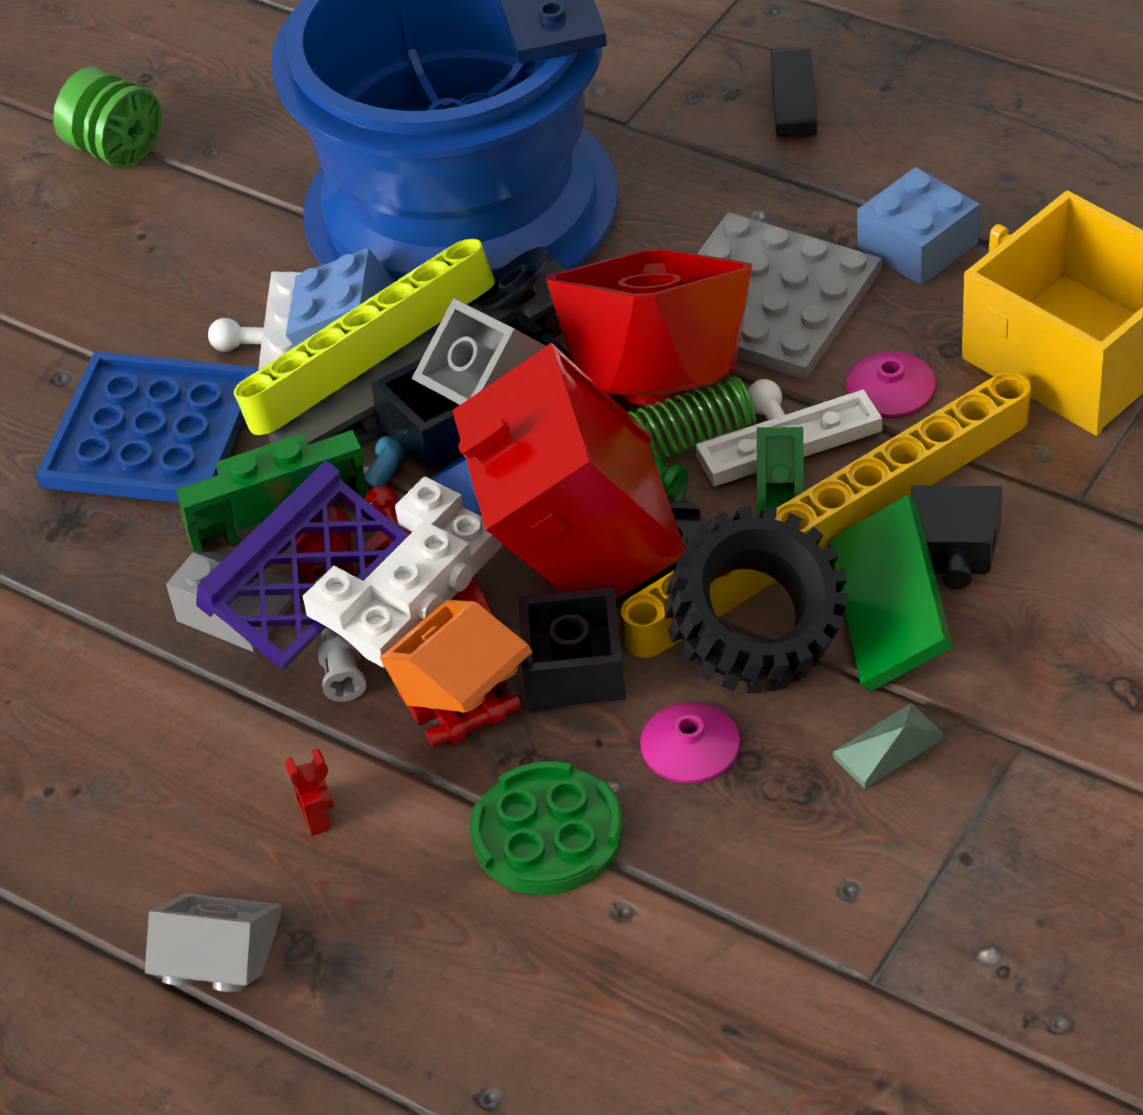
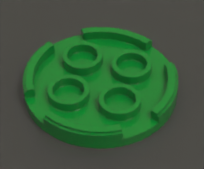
[469,761,623,895]

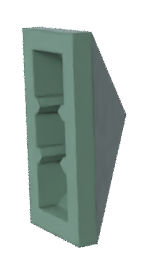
[833,703,943,789]

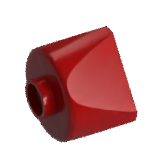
[546,248,752,405]

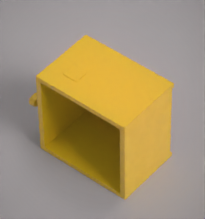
[962,190,1143,437]

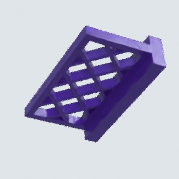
[196,460,409,670]

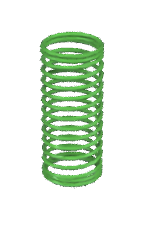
[628,375,756,462]

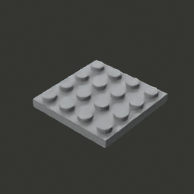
[697,212,882,380]

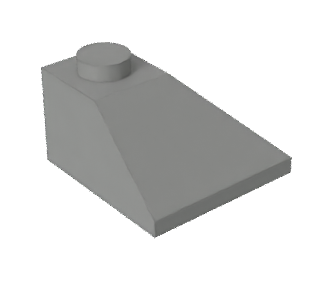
[166,552,300,652]

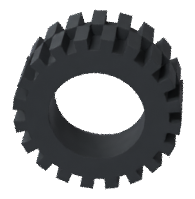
[664,506,848,693]

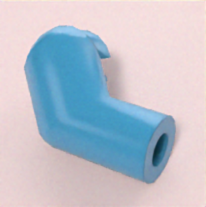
[364,436,407,489]

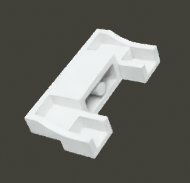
[303,476,503,668]

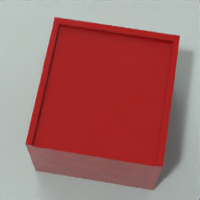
[452,343,687,600]

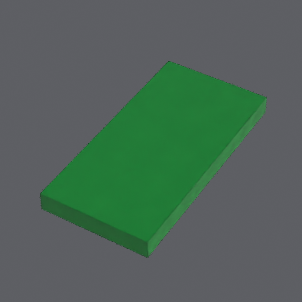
[829,495,953,692]

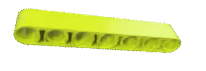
[234,239,495,435]

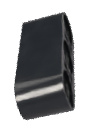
[771,47,817,137]

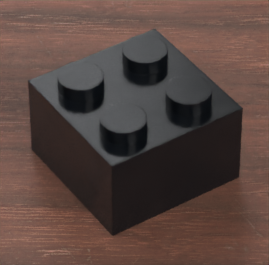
[518,587,626,709]

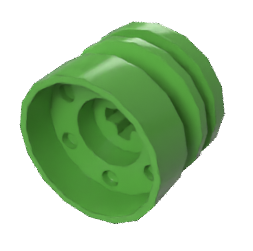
[53,66,162,169]

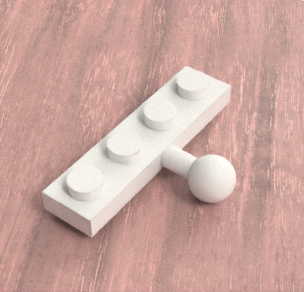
[208,272,302,370]
[695,379,882,487]

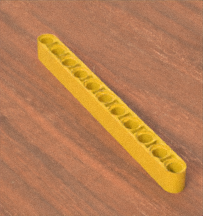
[621,372,1031,658]

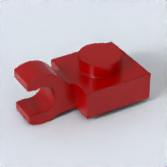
[285,748,334,836]

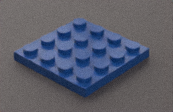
[35,352,259,503]

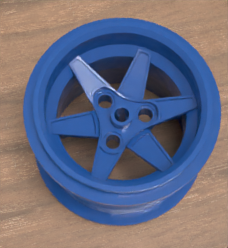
[271,0,618,306]

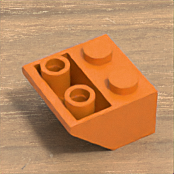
[380,600,532,712]

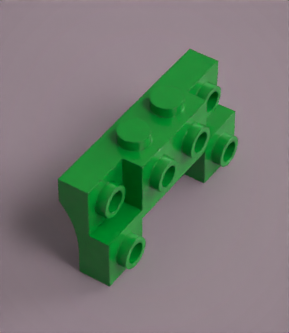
[176,430,367,552]

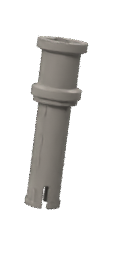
[314,575,366,702]

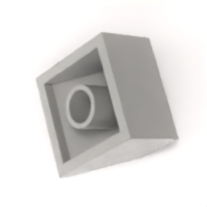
[411,298,546,405]
[145,893,282,992]

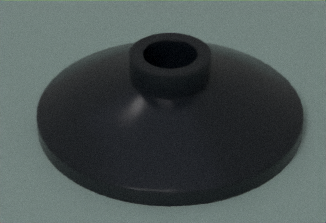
[478,247,550,310]

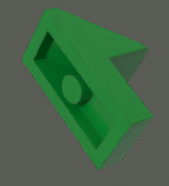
[757,427,804,518]

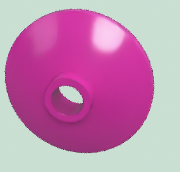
[846,351,936,418]
[640,702,740,784]

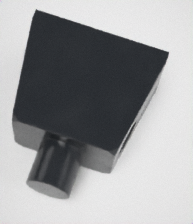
[911,485,1002,589]

